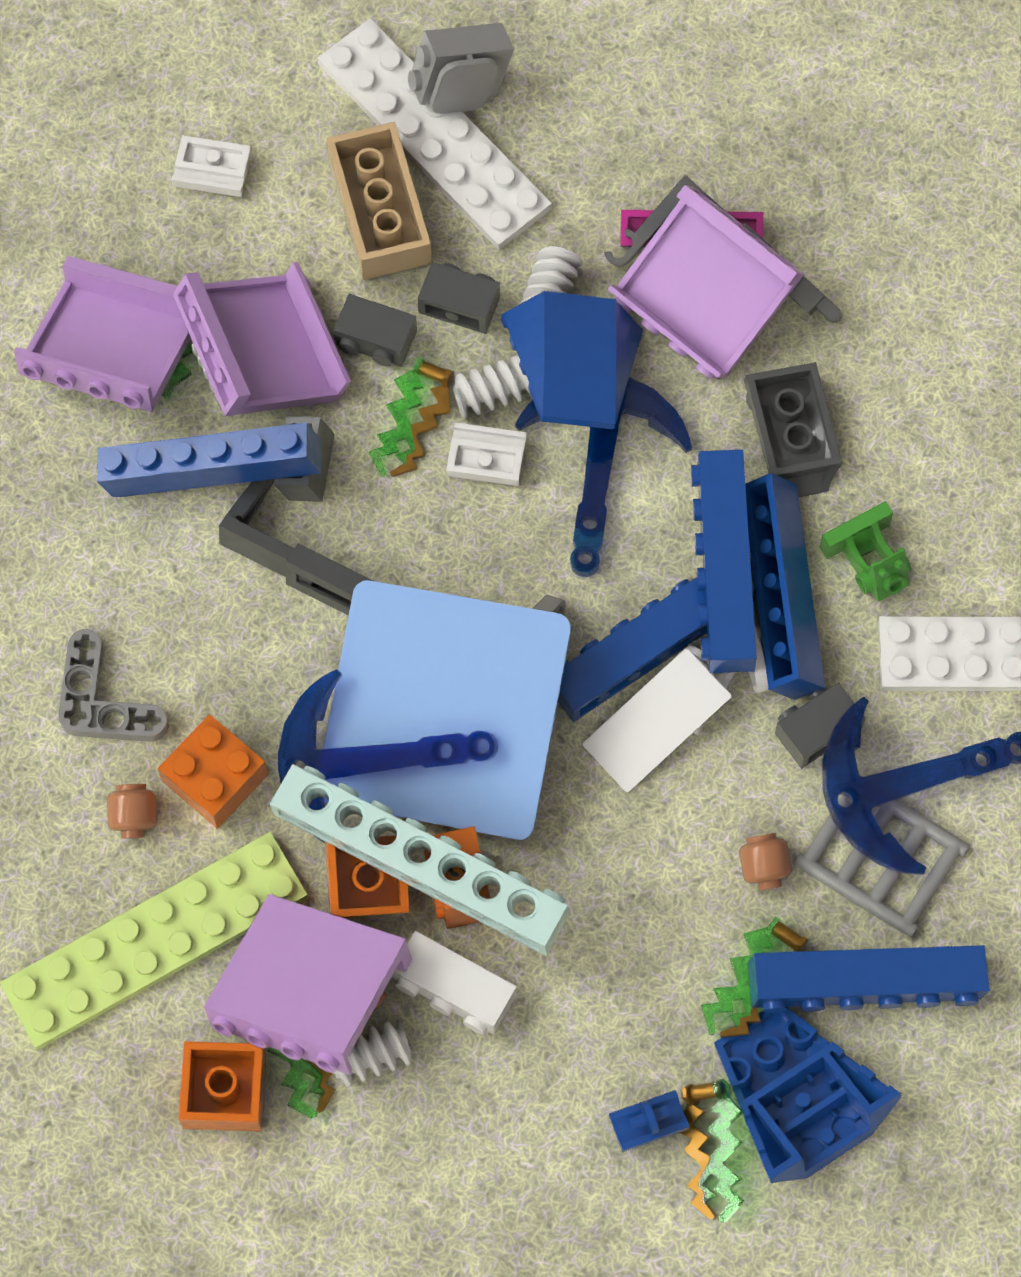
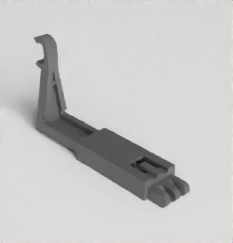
[604,175,842,323]
[219,479,373,615]

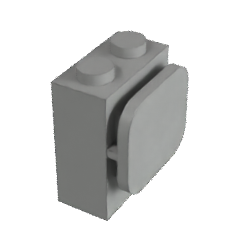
[408,23,514,114]

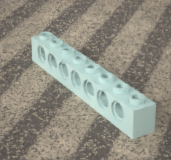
[269,764,569,956]

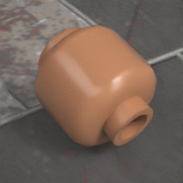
[107,784,157,839]
[739,833,792,890]

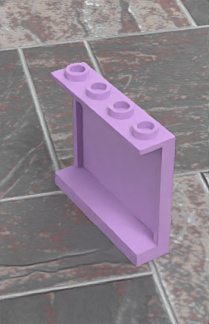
[608,185,805,379]
[14,256,191,412]
[173,262,351,416]
[204,894,412,1075]

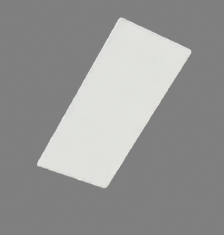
[583,648,731,792]

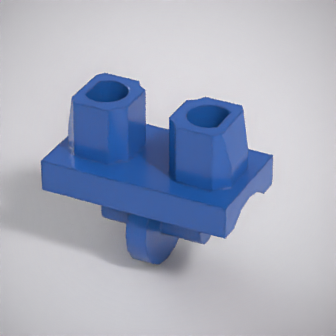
[609,1090,690,1153]

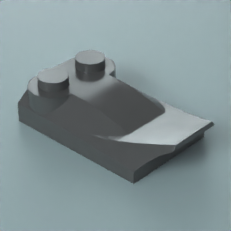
[744,362,842,497]

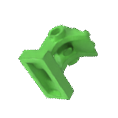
[819,501,911,602]

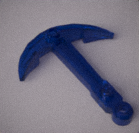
[515,377,692,577]
[278,669,498,843]
[822,697,1021,875]

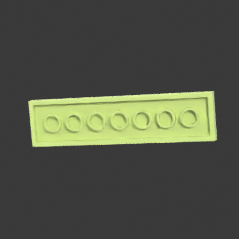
[0,831,308,1051]

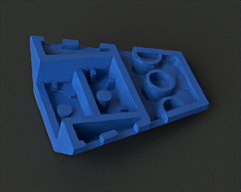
[501,291,643,429]
[714,1007,902,1183]

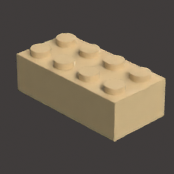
[326,122,432,281]

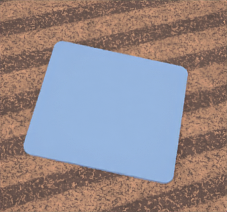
[319,580,571,840]

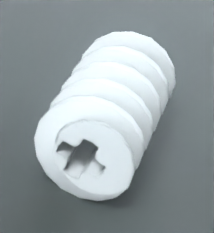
[520,246,582,304]
[453,356,531,420]
[334,1017,411,1087]

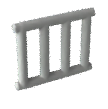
[793,773,970,937]

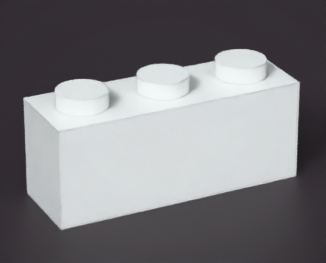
[393,931,517,1035]

